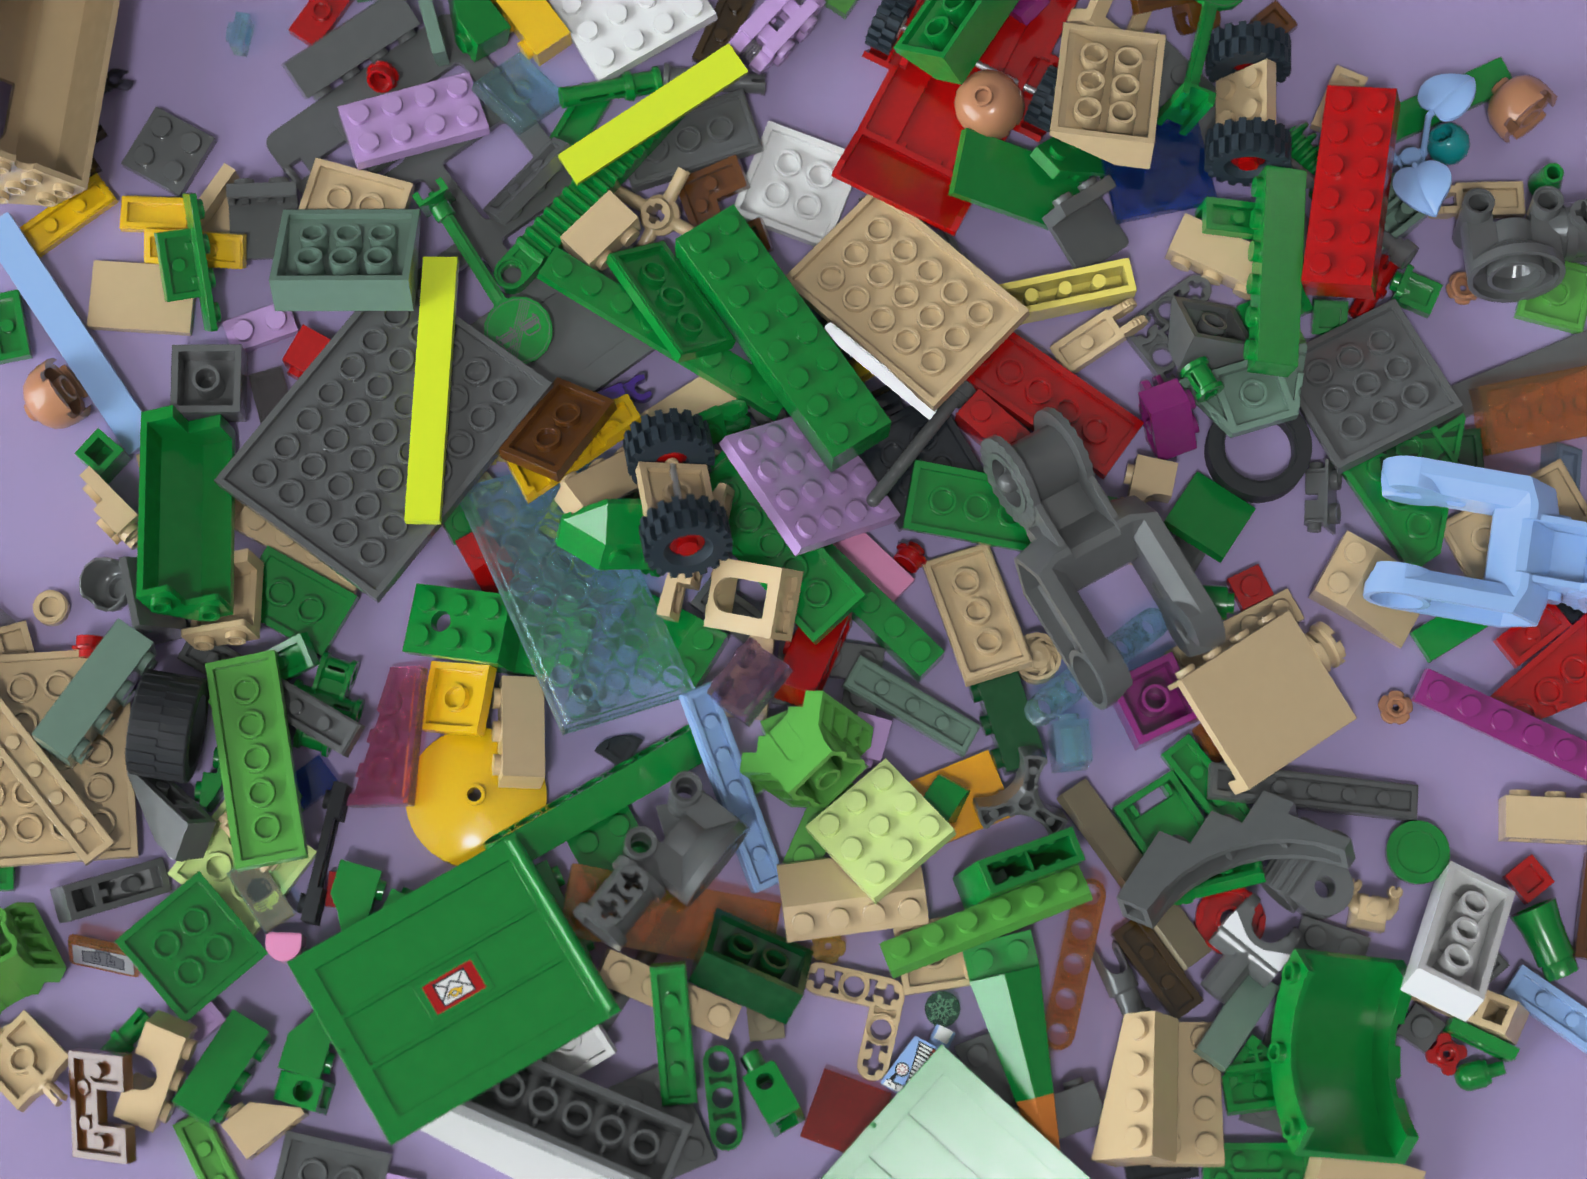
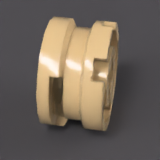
[1304,621,1346,672]
[1018,632,1062,685]

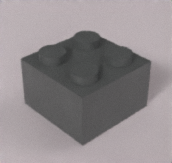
[170,344,248,422]

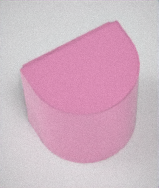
[266,932,307,964]

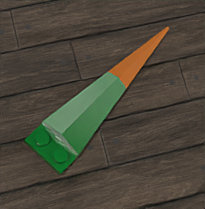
[962,929,1060,1150]

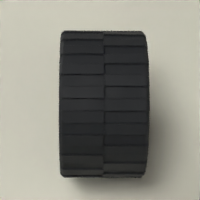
[125,669,209,784]

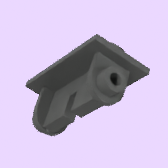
[1304,459,1342,535]

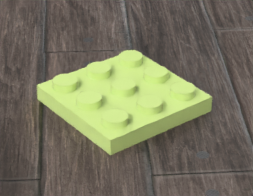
[805,758,957,904]
[167,800,317,937]

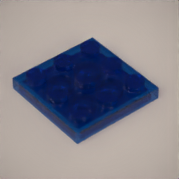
[1100,119,1217,224]

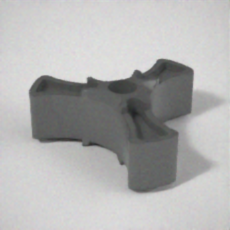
[973,746,1068,835]

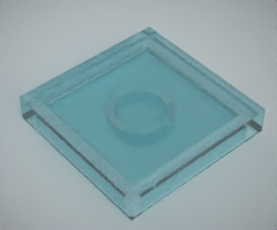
[471,52,561,135]

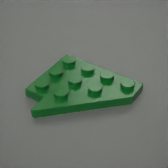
[1341,413,1466,566]

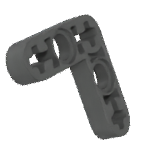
[1126,275,1212,382]

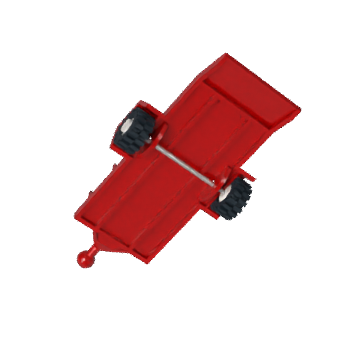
[831,0,1079,236]

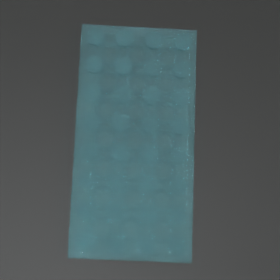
[460,462,695,735]

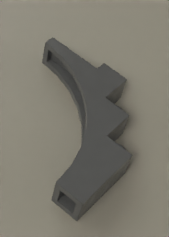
[1116,790,1356,929]

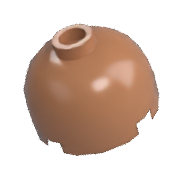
[954,69,1025,139]
[1487,75,1557,143]
[23,358,91,429]

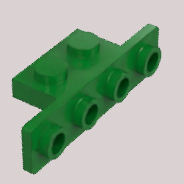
[154,193,221,332]

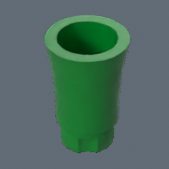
[1510,897,1579,982]

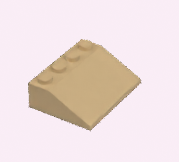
[1049,22,1166,169]

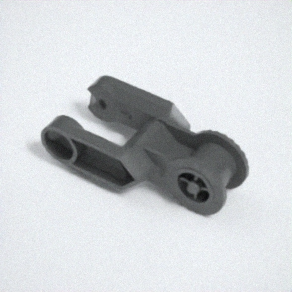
[980,407,1226,710]

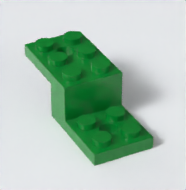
[402,583,597,684]

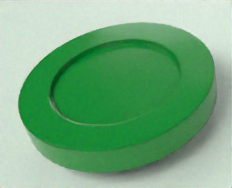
[1385,820,1450,885]

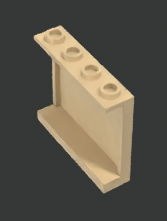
[1167,610,1357,795]

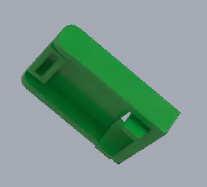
[1112,770,1205,855]

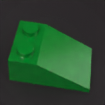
[602,588,728,694]

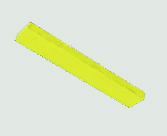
[558,43,748,185]

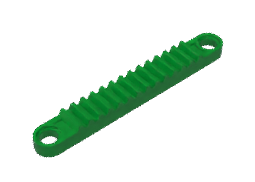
[494,115,686,295]

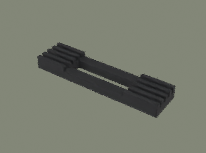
[297,781,352,926]

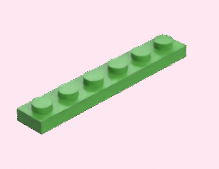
[879,865,1093,979]

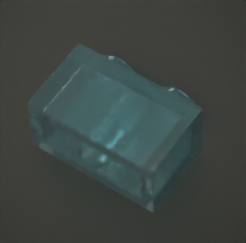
[1047,714,1093,774]

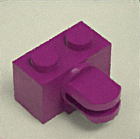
[1138,374,1199,460]

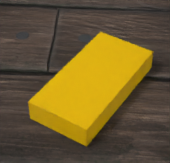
[120,196,188,233]

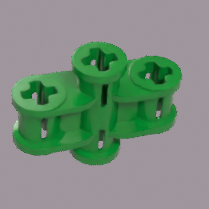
[293,651,365,758]

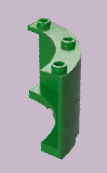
[1268,948,1419,1165]

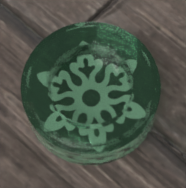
[924,991,960,1027]

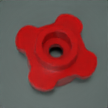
[1425,1033,1467,1076]

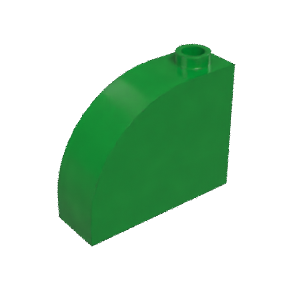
[952,827,1086,909]

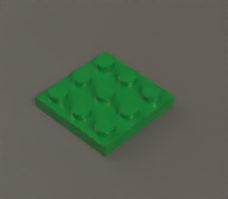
[114,871,268,1022]

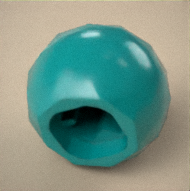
[1427,122,1470,166]

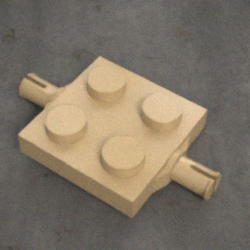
[0,1010,69,1112]

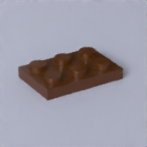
[499,377,617,482]

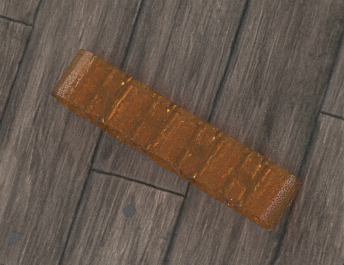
[1045,878,1106,1052]

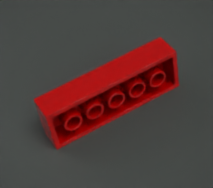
[1301,85,1401,300]

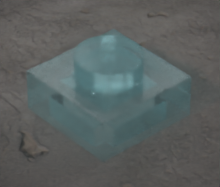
[226,11,255,57]

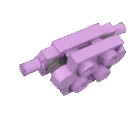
[726,0,826,75]

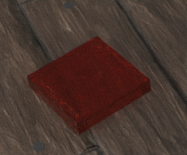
[800,1069,892,1153]

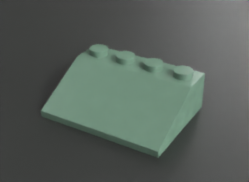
[269,209,421,311]

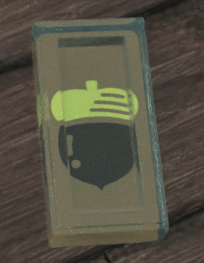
[226,868,297,934]

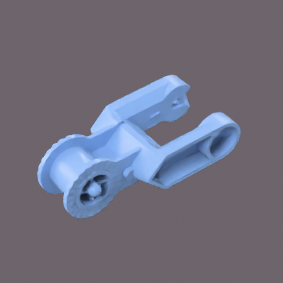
[1363,456,1587,628]

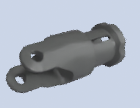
[1091,941,1152,1022]

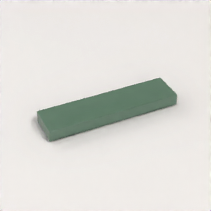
[841,655,981,757]

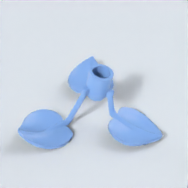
[1319,74,1476,217]

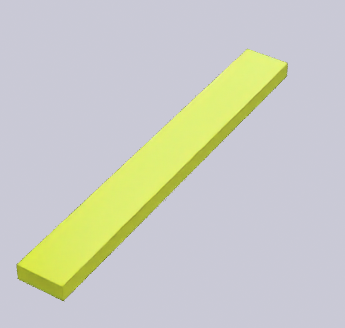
[404,257,459,525]

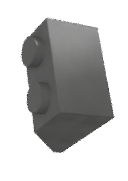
[1168,296,1249,370]

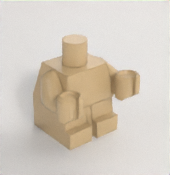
[1346,878,1403,934]

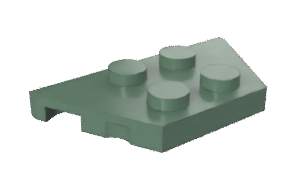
[1179,342,1307,438]

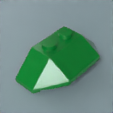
[555,499,650,570]

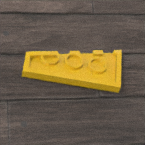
[504,394,641,504]

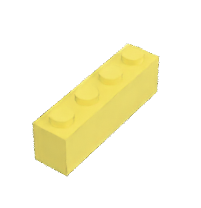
[999,258,1137,324]

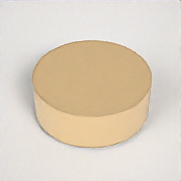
[33,590,70,626]

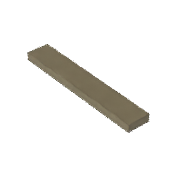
[1056,778,1212,972]

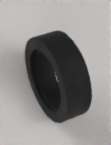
[1204,413,1312,503]

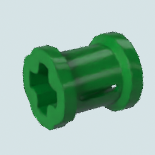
[1180,356,1225,403]

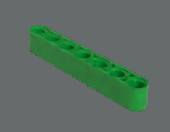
[483,725,703,861]

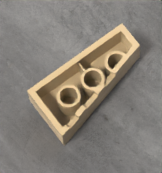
[1091,1011,1179,1167]

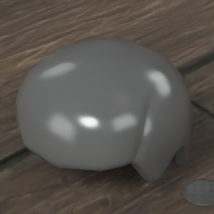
[79,557,128,612]

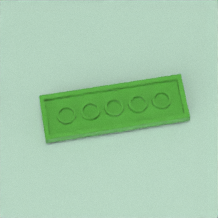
[205,650,309,872]

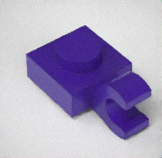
[597,375,653,404]

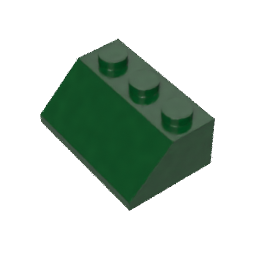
[688,908,813,1025]

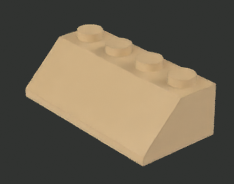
[776,857,929,943]

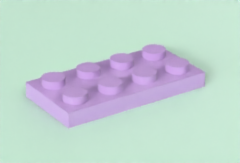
[338,72,490,170]

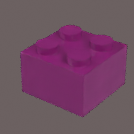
[1113,652,1199,751]

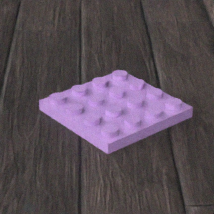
[719,417,900,556]

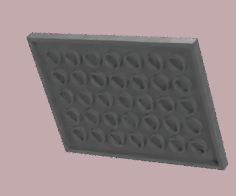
[214,288,553,603]

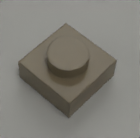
[746,1007,785,1042]

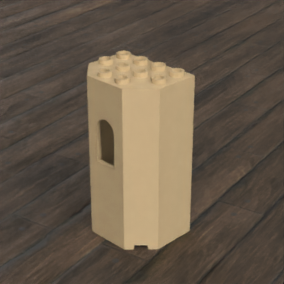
[0,0,120,207]

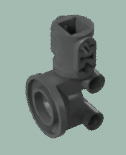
[1452,186,1587,303]
[573,771,750,950]

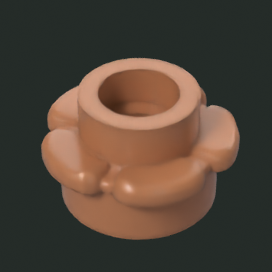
[1446,272,1478,305]
[1378,690,1413,725]

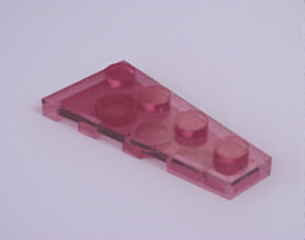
[346,666,428,808]

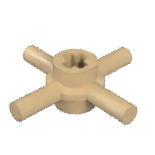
[614,167,695,247]

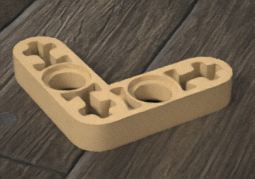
[805,962,905,1081]

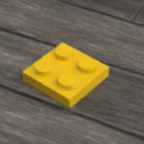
[418,661,497,737]

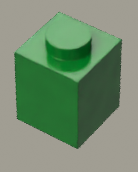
[74,428,131,484]

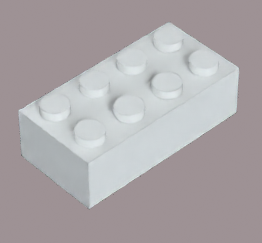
[1400,861,1516,1022]

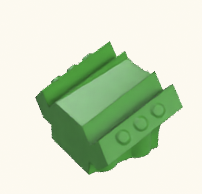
[740,690,874,808]
[0,902,67,1014]

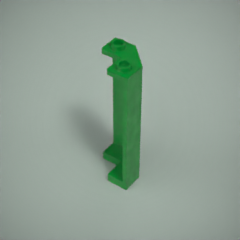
[136,405,236,621]

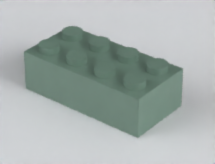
[32,618,158,769]

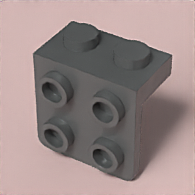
[1042,174,1129,269]
[226,177,298,260]

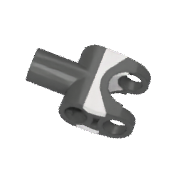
[1200,893,1302,1004]

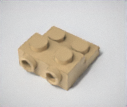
[79,466,138,550]

